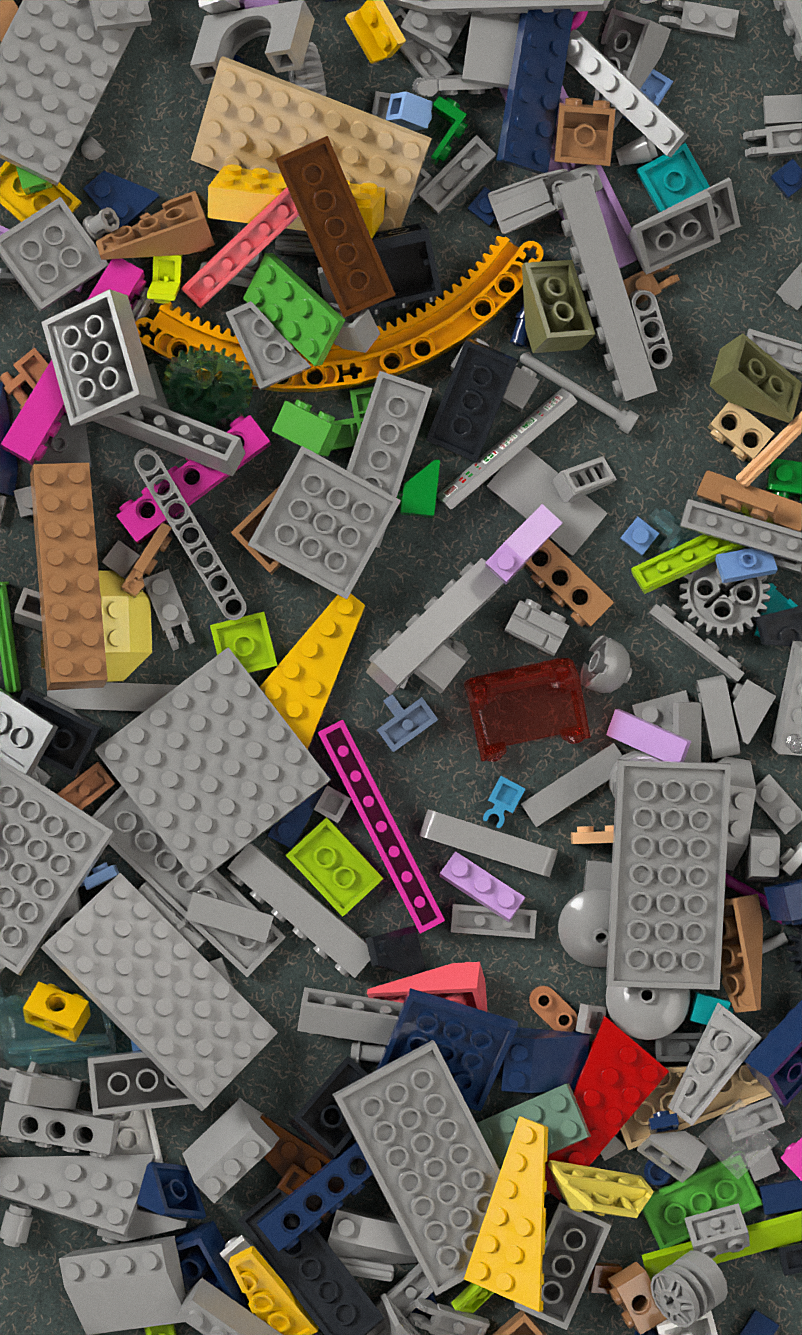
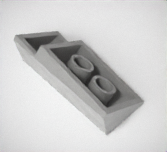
[627,178,741,275]

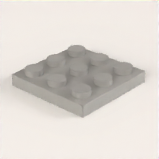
[0,197,109,312]

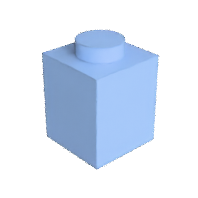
[386,91,433,131]

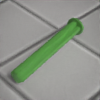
[0,581,21,693]

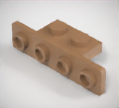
[697,471,802,532]

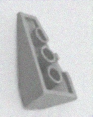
[594,8,671,129]

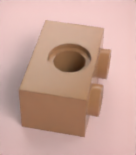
[608,1262,667,1335]

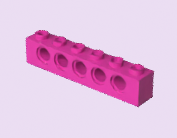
[116,415,271,544]

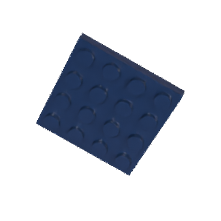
[376,988,518,1112]

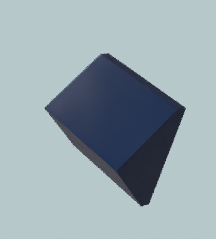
[136,1162,206,1219]

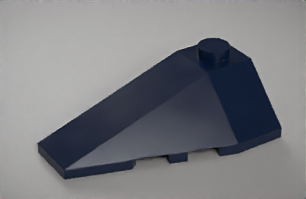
[175,1221,248,1310]

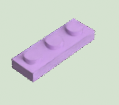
[440,851,525,922]

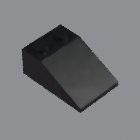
[289,1056,369,1160]

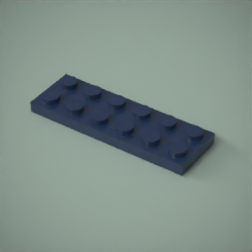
[497,9,574,174]

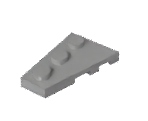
[226,301,311,390]

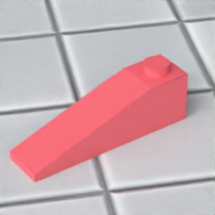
[367,962,487,1012]

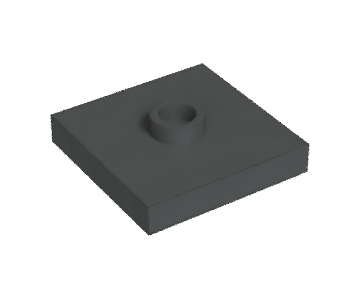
[35,415,93,469]

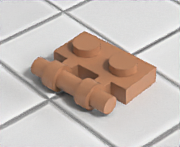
[0,347,48,409]

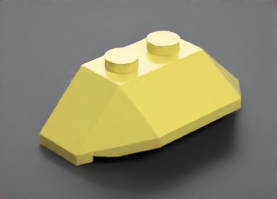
[99,571,152,682]
[548,1160,654,1218]

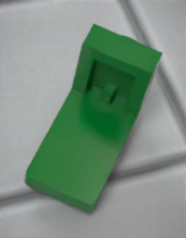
[431,96,468,166]

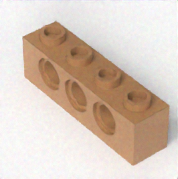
[521,539,614,627]

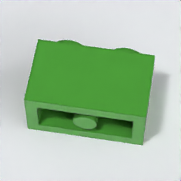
[272,399,342,456]

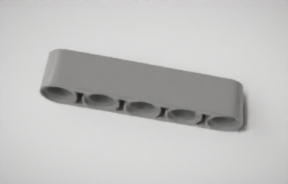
[419,809,558,877]

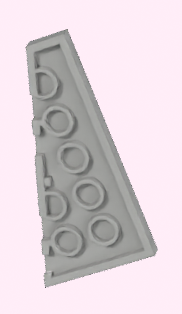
[0,1154,156,1237]

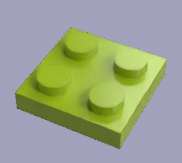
[210,612,278,673]

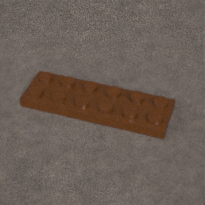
[275,136,395,318]

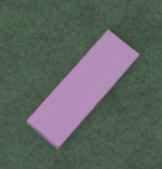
[606,709,691,762]

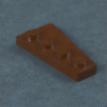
[260,1114,344,1223]

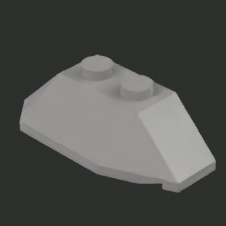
[717,757,756,871]

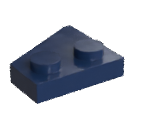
[83,171,160,229]

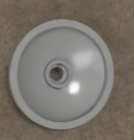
[558,888,611,967]
[606,986,690,1040]

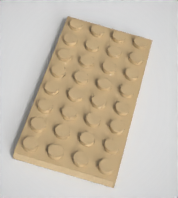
[191,56,432,232]

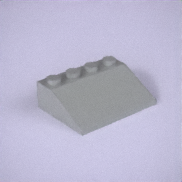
[41,289,157,426]
[59,1236,186,1335]

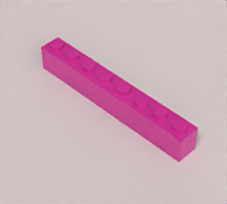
[1,259,146,466]
[318,720,445,933]

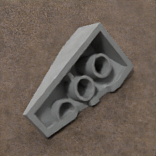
[327,1206,418,1264]

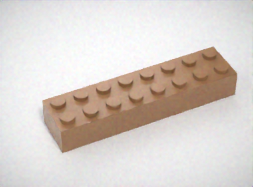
[30,463,108,691]

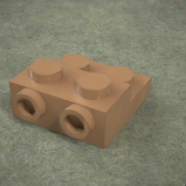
[554,98,616,166]

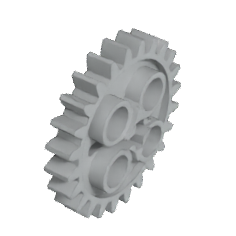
[679,561,770,638]

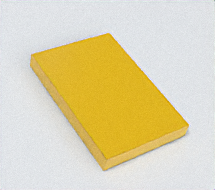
[0,161,82,222]

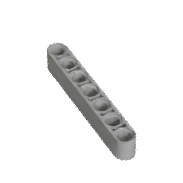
[134,448,246,620]

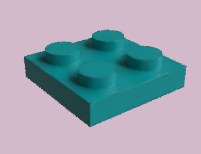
[636,143,710,213]

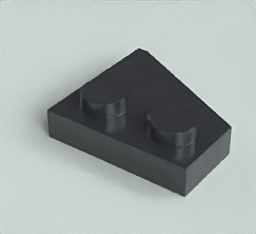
[365,925,426,976]

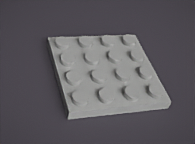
[248,446,401,599]

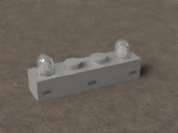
[771,641,802,756]

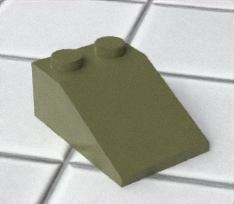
[522,260,595,353]
[710,333,802,423]

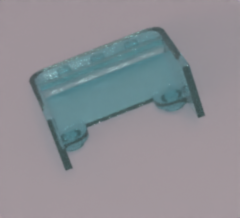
[0,986,116,1066]

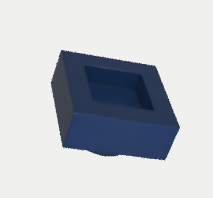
[770,159,802,199]
[468,187,496,227]
[648,1111,679,1135]

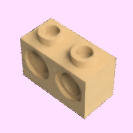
[708,402,775,462]

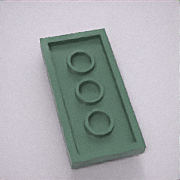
[476,1083,591,1171]

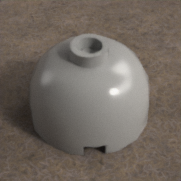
[580,636,632,693]

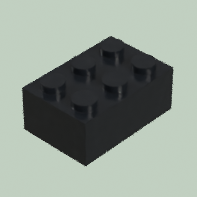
[19,688,105,778]

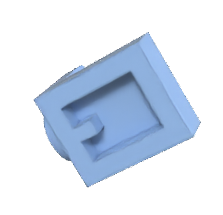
[80,862,119,890]

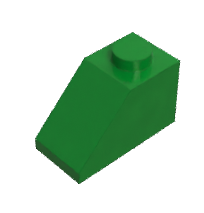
[397,460,440,518]

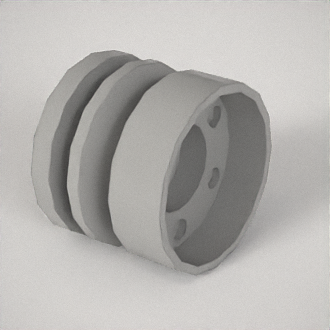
[651,1251,728,1327]

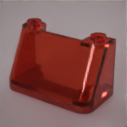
[464,658,591,762]

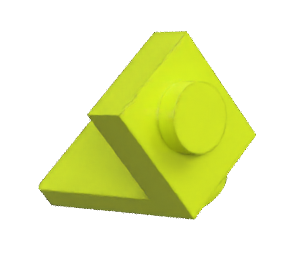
[147,255,182,304]

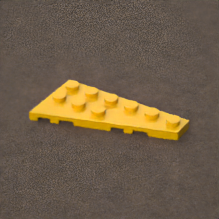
[260,593,366,750]
[464,1116,548,1312]

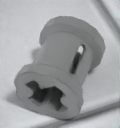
[82,207,120,240]

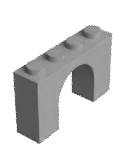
[190,0,315,85]

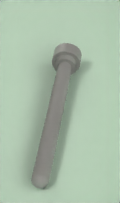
[520,353,640,434]

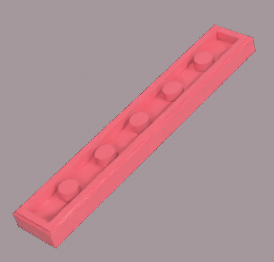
[181,187,299,309]

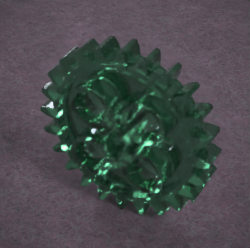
[162,344,254,428]

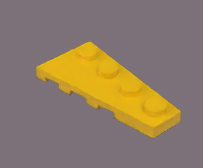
[229,1246,319,1335]

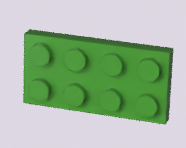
[243,253,345,366]

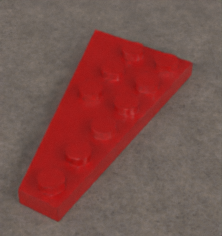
[545,1016,669,1200]

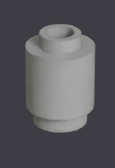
[0,1203,33,1247]

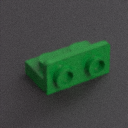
[766,459,802,502]

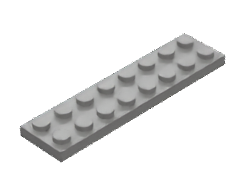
[92,785,286,977]

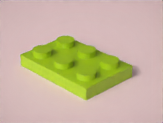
[286,817,384,917]

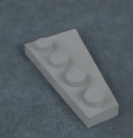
[668,1003,762,1126]

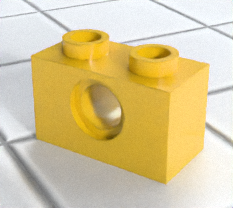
[23,982,91,1042]

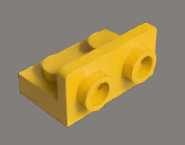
[345,0,406,64]

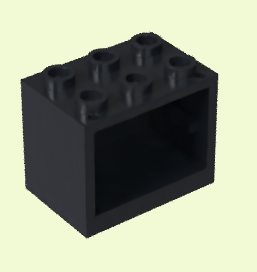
[367,222,442,315]

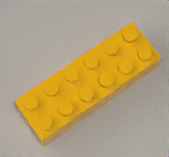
[208,164,385,238]

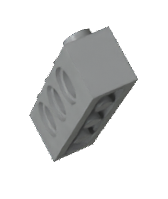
[0,1100,121,1158]

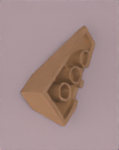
[96,191,215,260]
[721,894,763,1013]

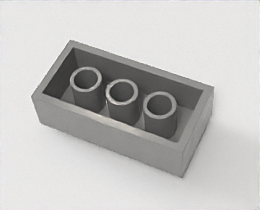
[88,1050,194,1116]
[513,1199,612,1330]

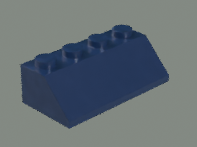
[744,1000,802,1107]

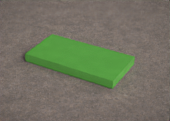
[642,1152,763,1250]

